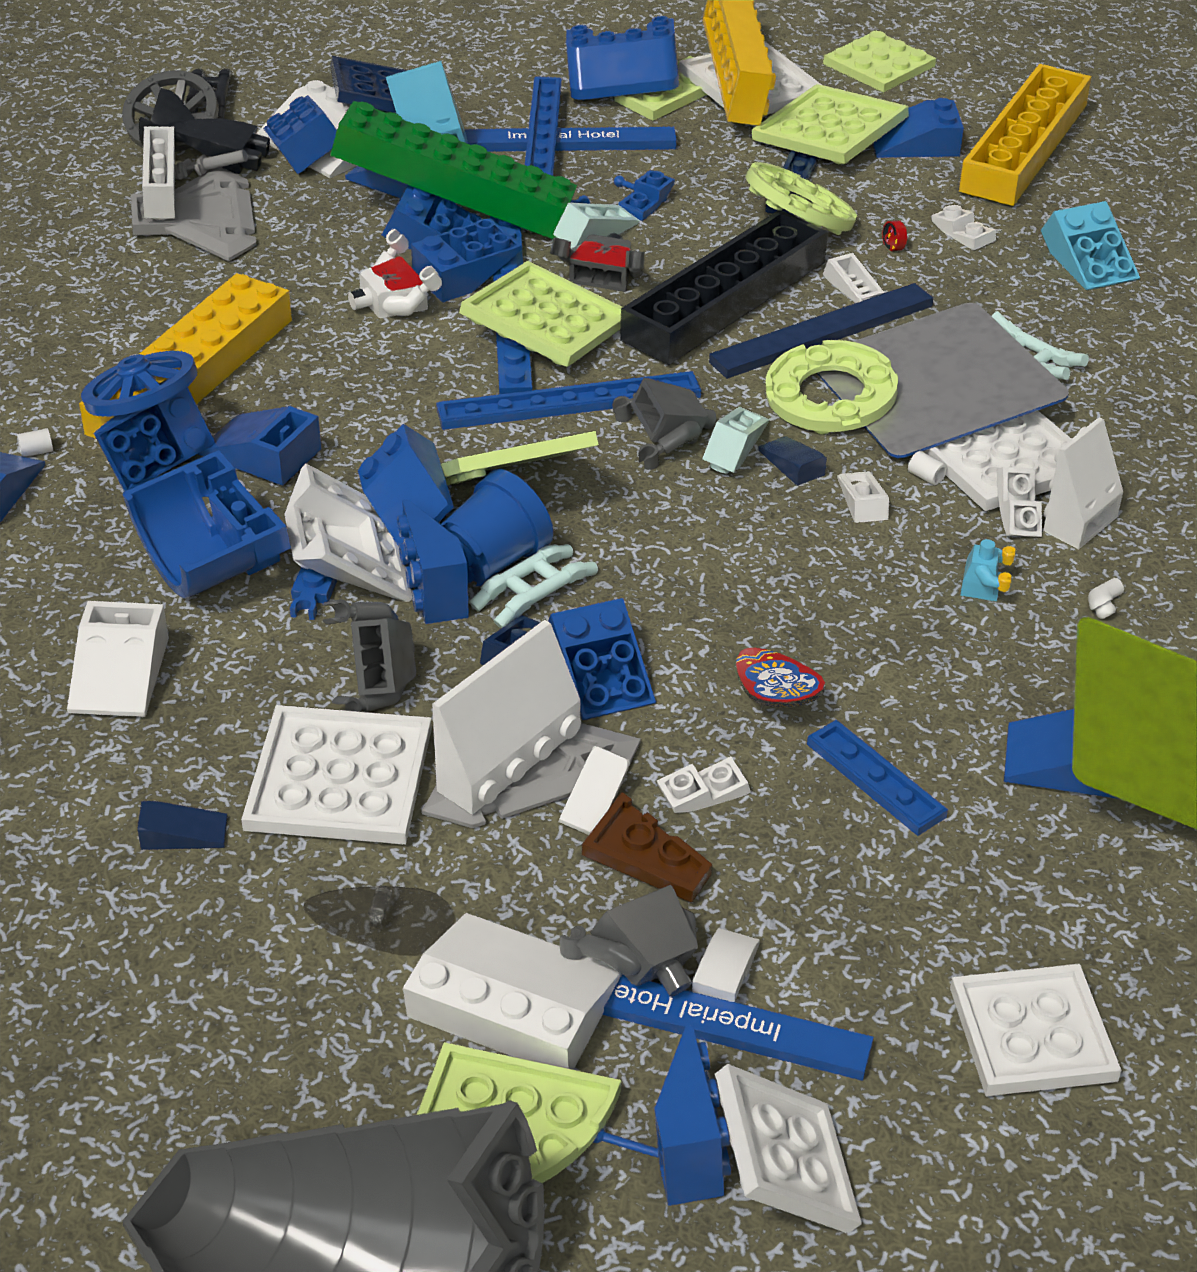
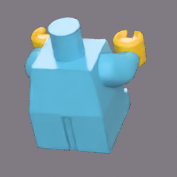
[960,539,1016,601]

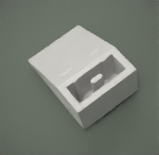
[1043,417,1123,549]
[67,601,169,717]

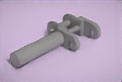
[175,150,248,180]

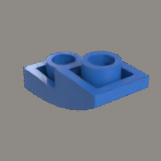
[618,170,675,221]

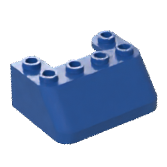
[566,16,680,100]

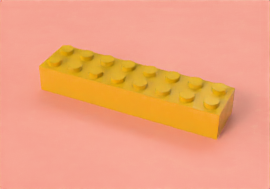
[703,0,776,126]
[959,64,1092,206]
[79,273,292,439]

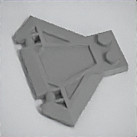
[130,167,256,261]
[422,723,641,828]

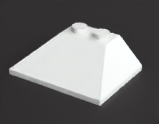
[284,463,412,602]

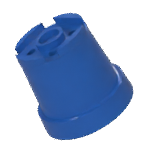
[440,469,554,586]

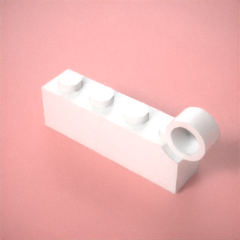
[142,126,175,220]

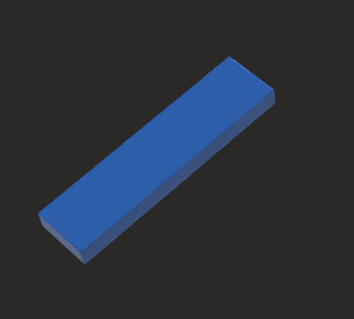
[807,720,948,836]

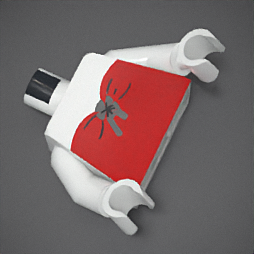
[348,229,442,318]

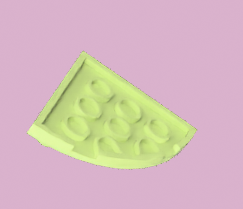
[417,1042,621,1183]

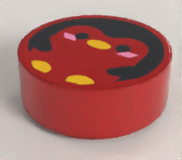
[882,220,907,251]

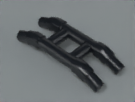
[186,68,233,119]

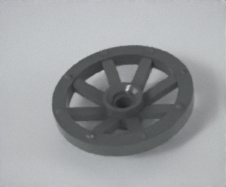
[122,70,219,152]

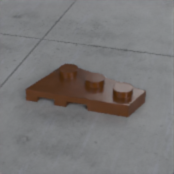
[582,792,712,903]

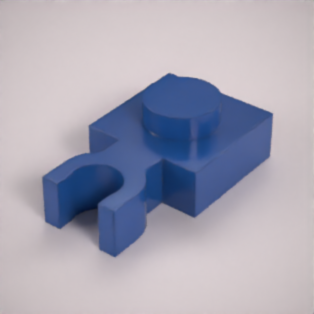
[290,567,337,620]

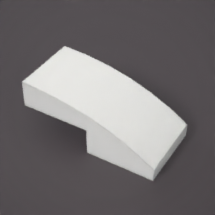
[692,928,760,1002]

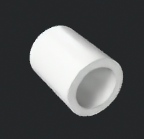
[17,428,53,457]
[908,451,947,486]

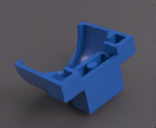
[123,450,291,599]

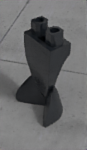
[139,88,270,174]

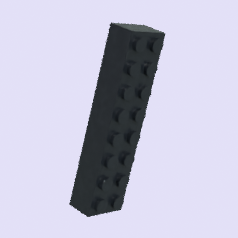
[620,210,828,365]

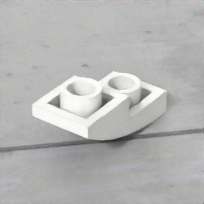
[932,205,996,250]
[997,467,1042,537]
[657,756,751,813]

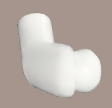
[1088,578,1124,619]

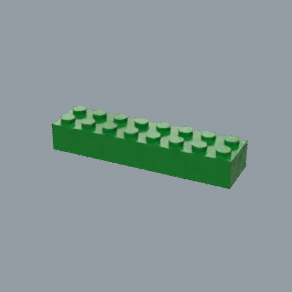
[330,101,577,239]

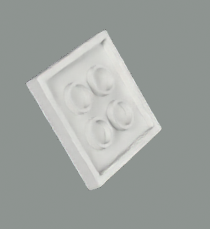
[950,964,1121,1096]
[715,1064,862,1233]

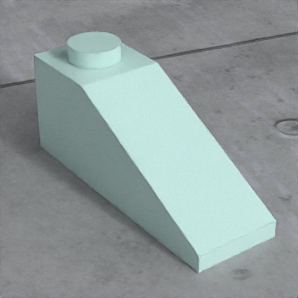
[553,203,640,248]
[702,407,770,474]

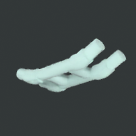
[991,311,1089,380]
[469,544,598,628]

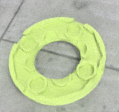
[746,162,857,235]
[766,340,898,434]

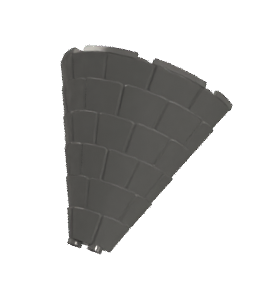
[123,1100,544,1272]

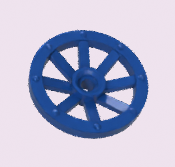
[81,351,198,417]

